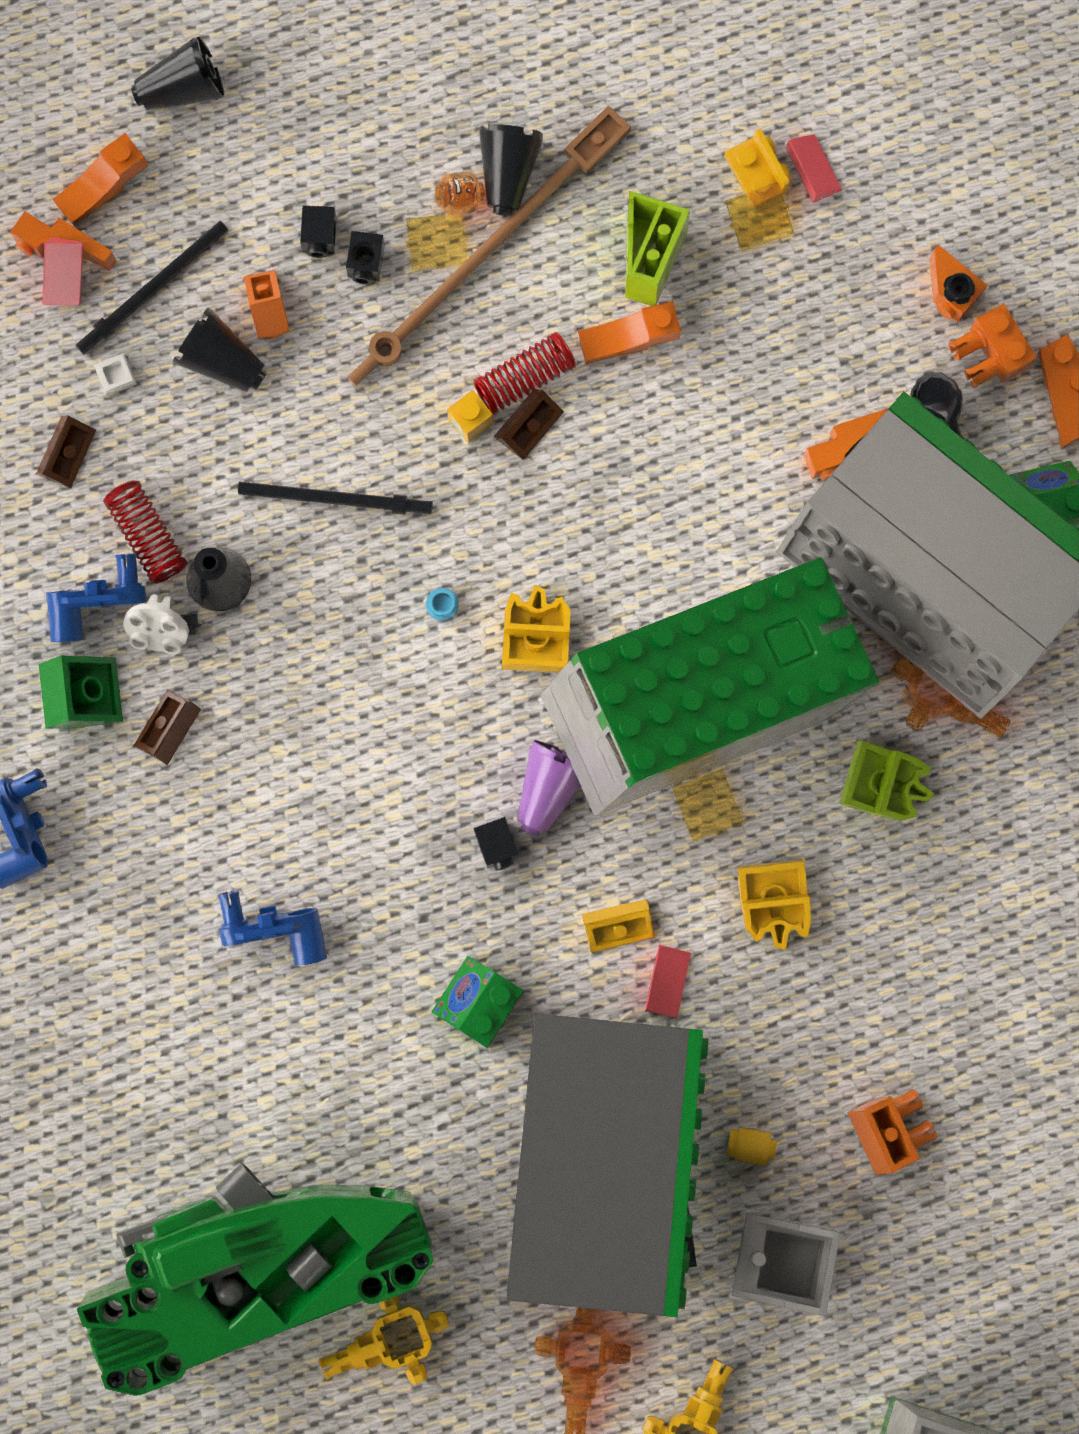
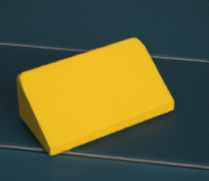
[582,899,656,953]

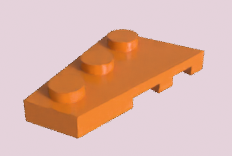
[1038,334,1079,449]

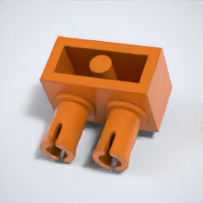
[948,303,1037,388]
[847,1089,937,1175]

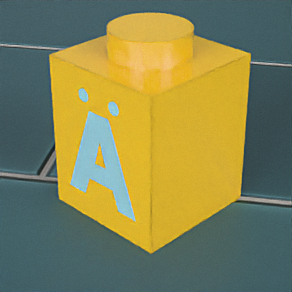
[447,390,493,443]

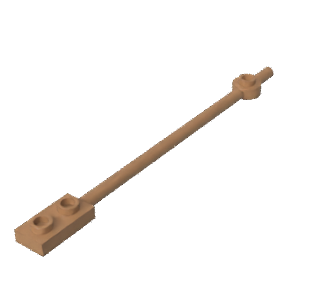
[347,106,631,387]

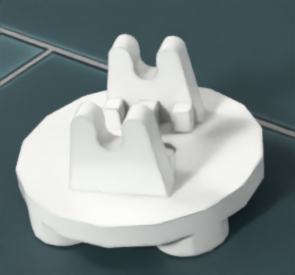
[123,594,189,655]

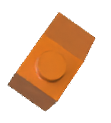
[929,244,988,322]
[244,270,290,339]

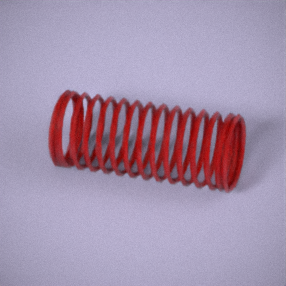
[473,332,576,415]
[103,480,188,584]

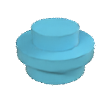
[426,588,459,621]

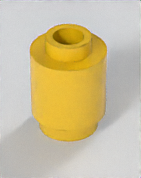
[727,1127,777,1166]

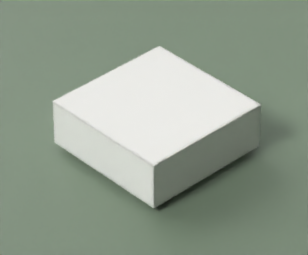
[94,353,137,396]

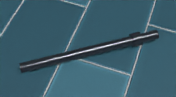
[75,221,228,355]
[238,481,433,515]

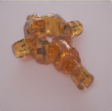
[890,659,1011,738]
[534,1307,631,1434]

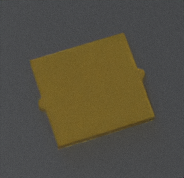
[725,182,794,252]
[406,213,468,270]
[672,769,744,842]

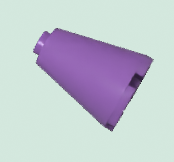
[517,740,581,836]

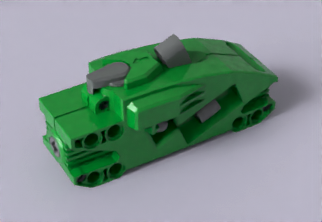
[77,1163,434,1396]

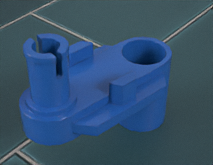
[46,553,146,642]
[0,768,48,889]
[218,890,327,965]

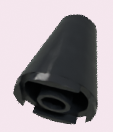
[131,37,224,110]
[479,124,543,216]
[173,308,267,392]
[186,547,251,611]

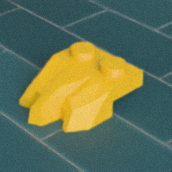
[502,585,571,673]
[737,859,812,950]

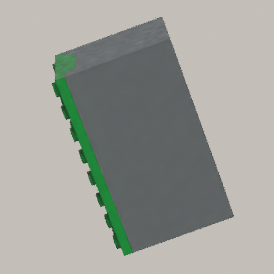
[507,1013,709,1318]

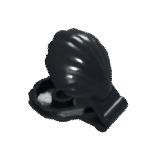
[910,371,964,439]

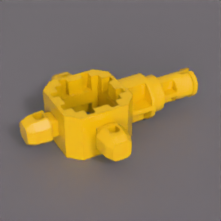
[319,1295,450,1385]
[642,1359,734,1434]

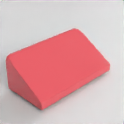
[786,134,842,203]
[42,237,83,306]
[645,945,691,1018]

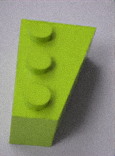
[625,191,690,306]

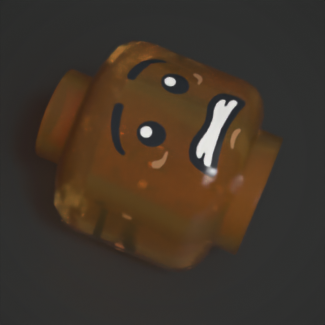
[435,171,485,215]

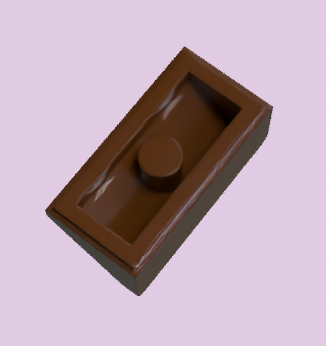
[494,389,564,460]
[36,415,96,488]
[133,689,201,765]

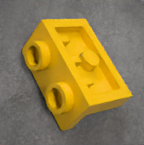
[724,128,791,209]

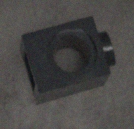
[300,205,337,258]
[346,231,385,284]
[473,817,518,871]

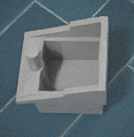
[731,1213,841,1317]

